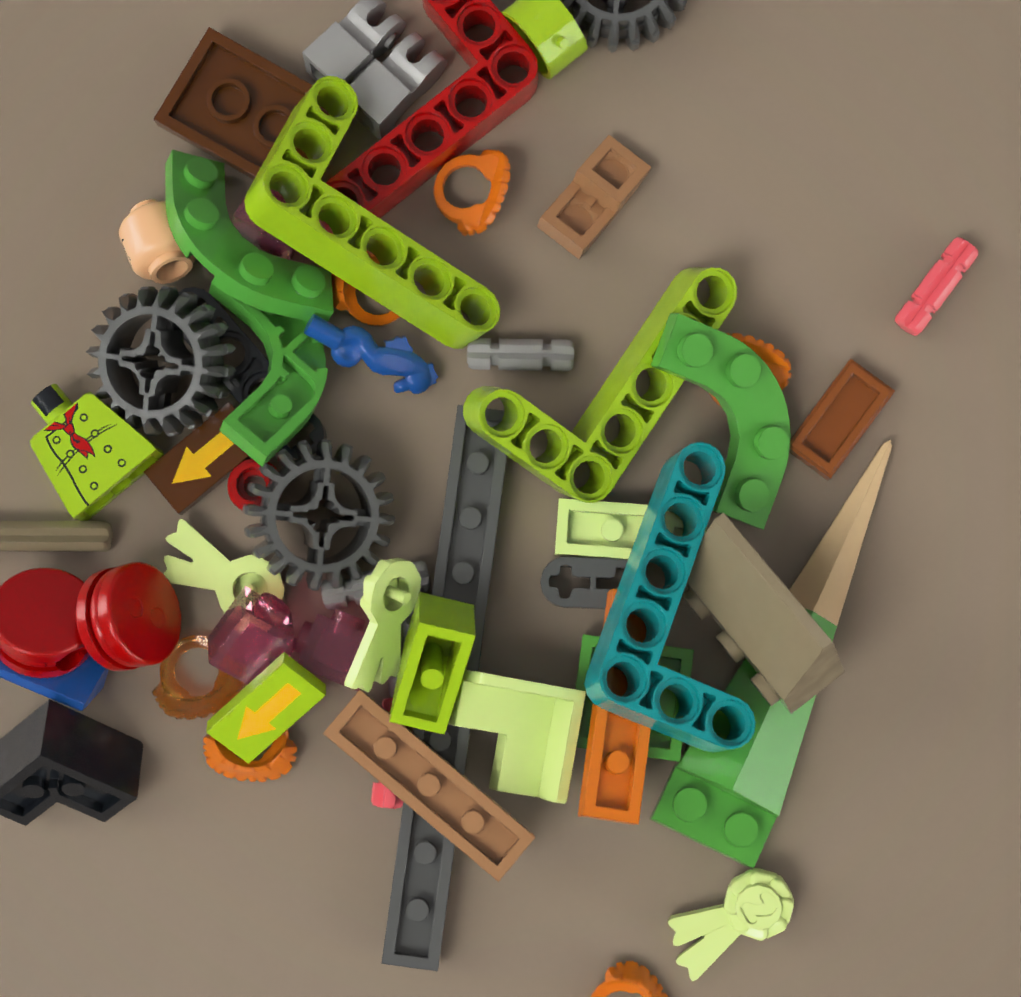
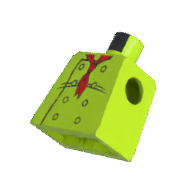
[29,384,165,521]

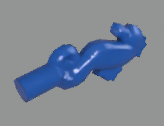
[304,314,438,394]

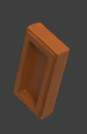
[789,359,895,480]

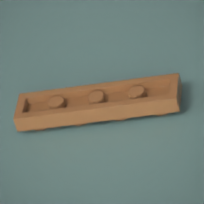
[323,689,536,882]

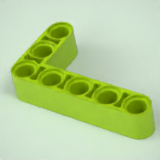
[244,76,500,349]
[463,267,737,503]

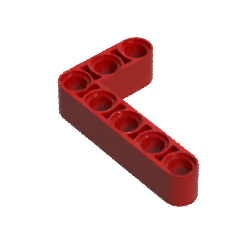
[322,0,538,234]

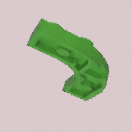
[165,150,334,321]
[209,283,328,467]
[651,313,791,530]

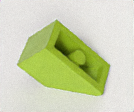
[389,592,476,735]

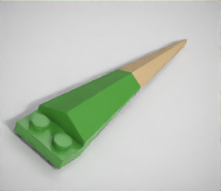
[650,440,892,869]

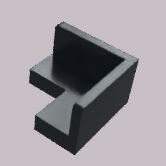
[0,699,143,826]

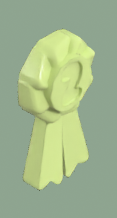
[163,519,286,624]
[344,558,421,692]
[668,868,794,981]

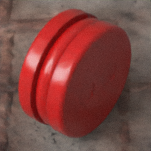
[76,562,181,672]
[0,568,89,678]

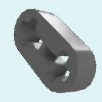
[540,557,628,609]

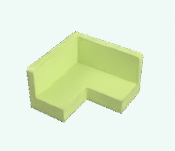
[448,670,586,804]

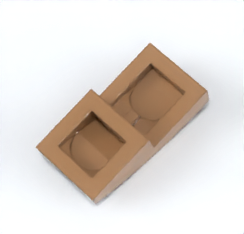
[537,135,652,260]

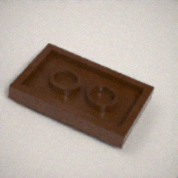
[154,27,330,196]

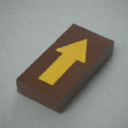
[144,402,251,516]

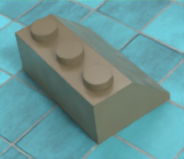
[682,512,845,714]

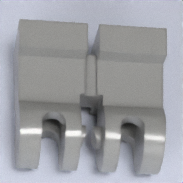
[302,0,447,140]

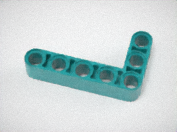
[584,442,756,753]

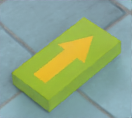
[206,652,326,764]

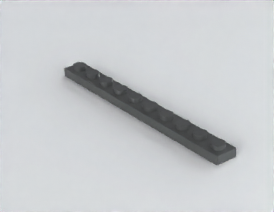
[381,405,507,971]

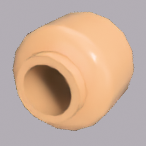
[119,199,196,284]

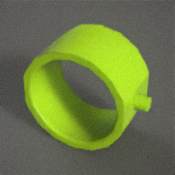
[501,0,588,79]

